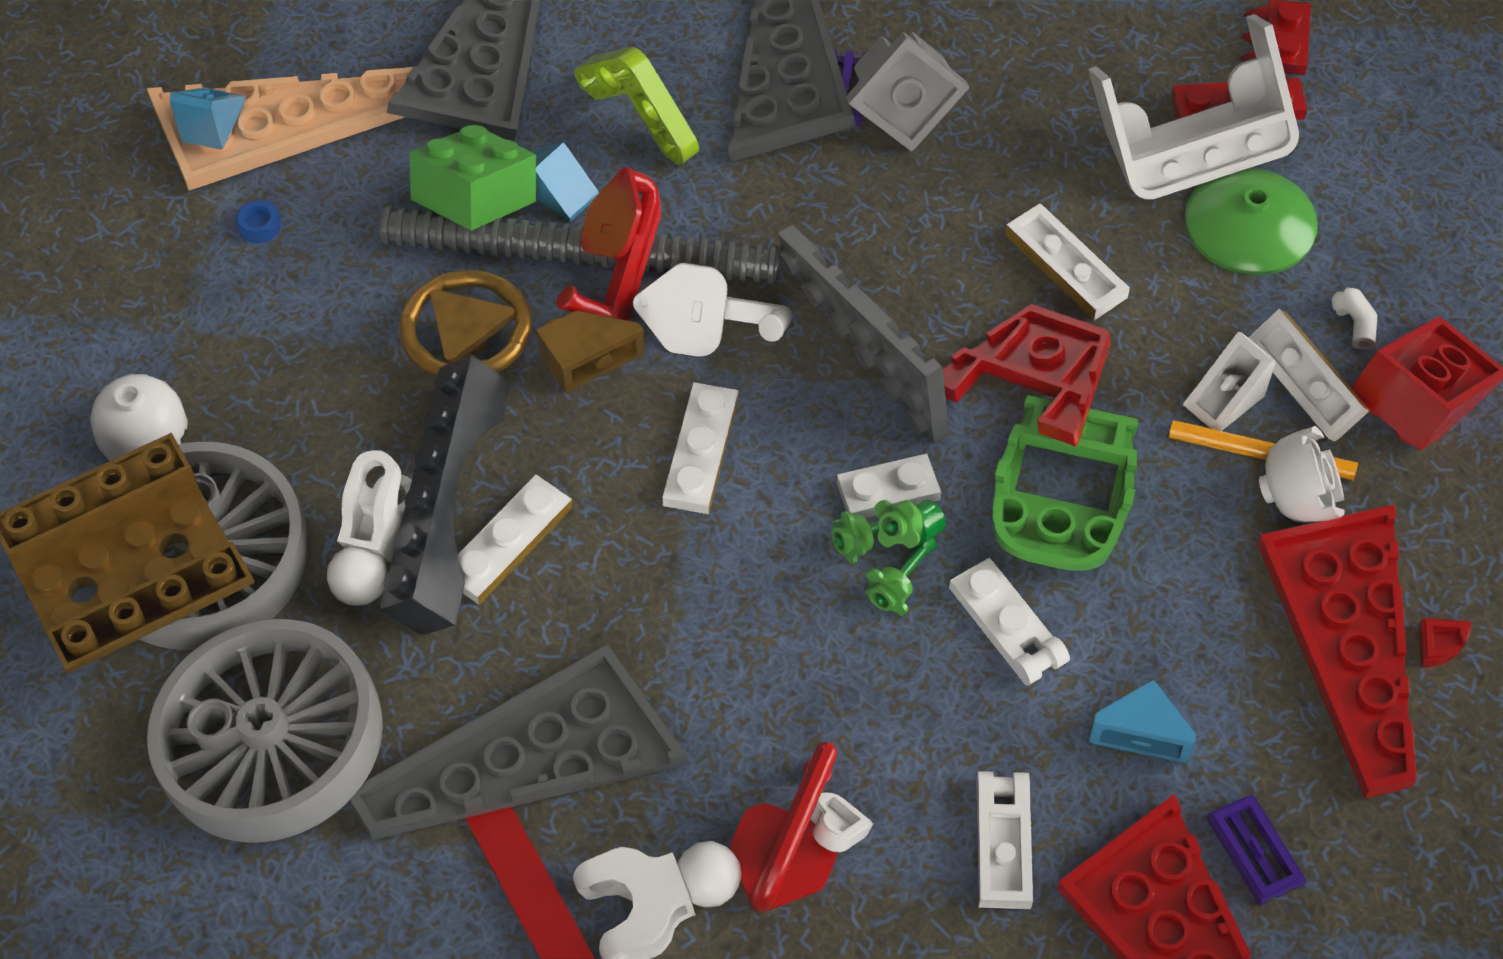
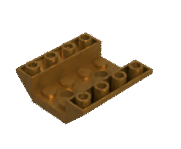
[0,432,255,674]

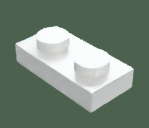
[837,454,941,518]

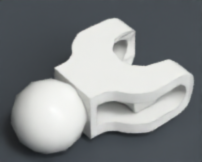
[327,450,412,606]
[573,841,742,959]

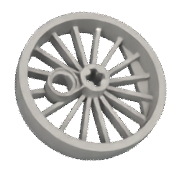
[92,442,308,650]
[147,619,383,843]

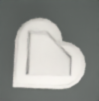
[811,792,873,852]

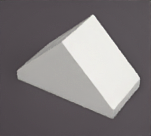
[1183,332,1276,431]

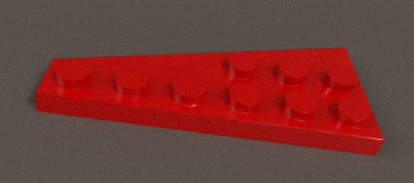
[1257,504,1417,799]
[1057,794,1251,959]

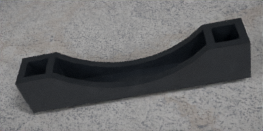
[380,355,511,635]

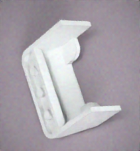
[1088,14,1299,199]

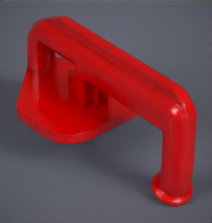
[556,167,661,321]
[729,741,838,913]

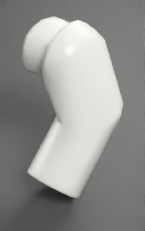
[1332,288,1377,350]

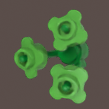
[831,499,946,616]

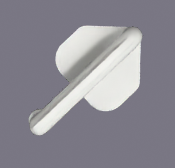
[633,263,793,357]

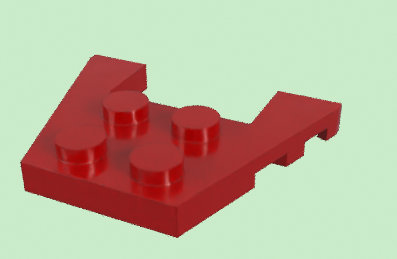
[943,304,1111,447]

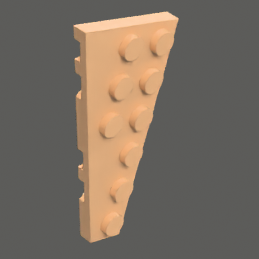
[147,67,413,191]

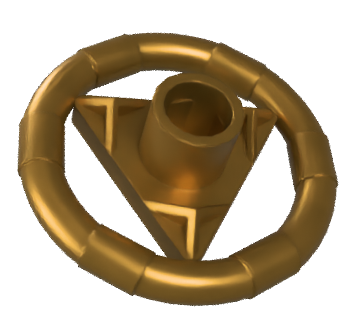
[399,269,532,377]

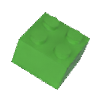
[409,125,536,231]

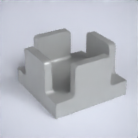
[846,32,970,152]

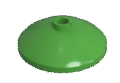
[1184,167,1318,275]

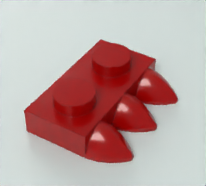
[1240,0,1311,75]

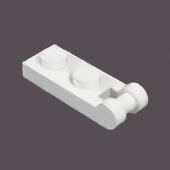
[949,557,1070,686]
[976,771,1033,909]

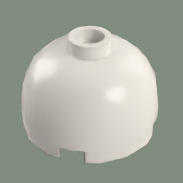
[90,374,188,461]
[1259,426,1345,524]

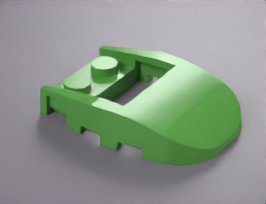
[993,395,1138,571]

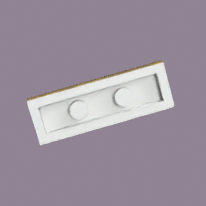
[1005,203,1130,320]
[1248,309,1370,441]
[663,382,739,514]
[457,475,573,605]

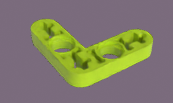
[574,47,699,166]

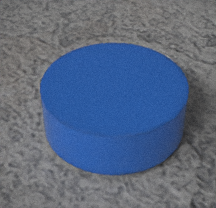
[235,200,282,243]

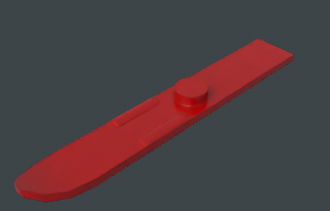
[465,807,595,959]

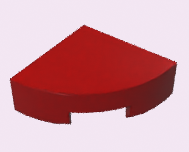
[1419,618,1471,668]

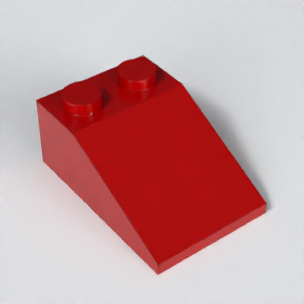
[1351,316,1503,451]

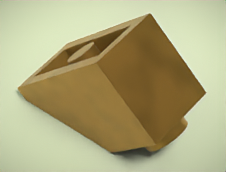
[536,310,645,393]

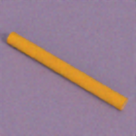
[1168,420,1358,481]

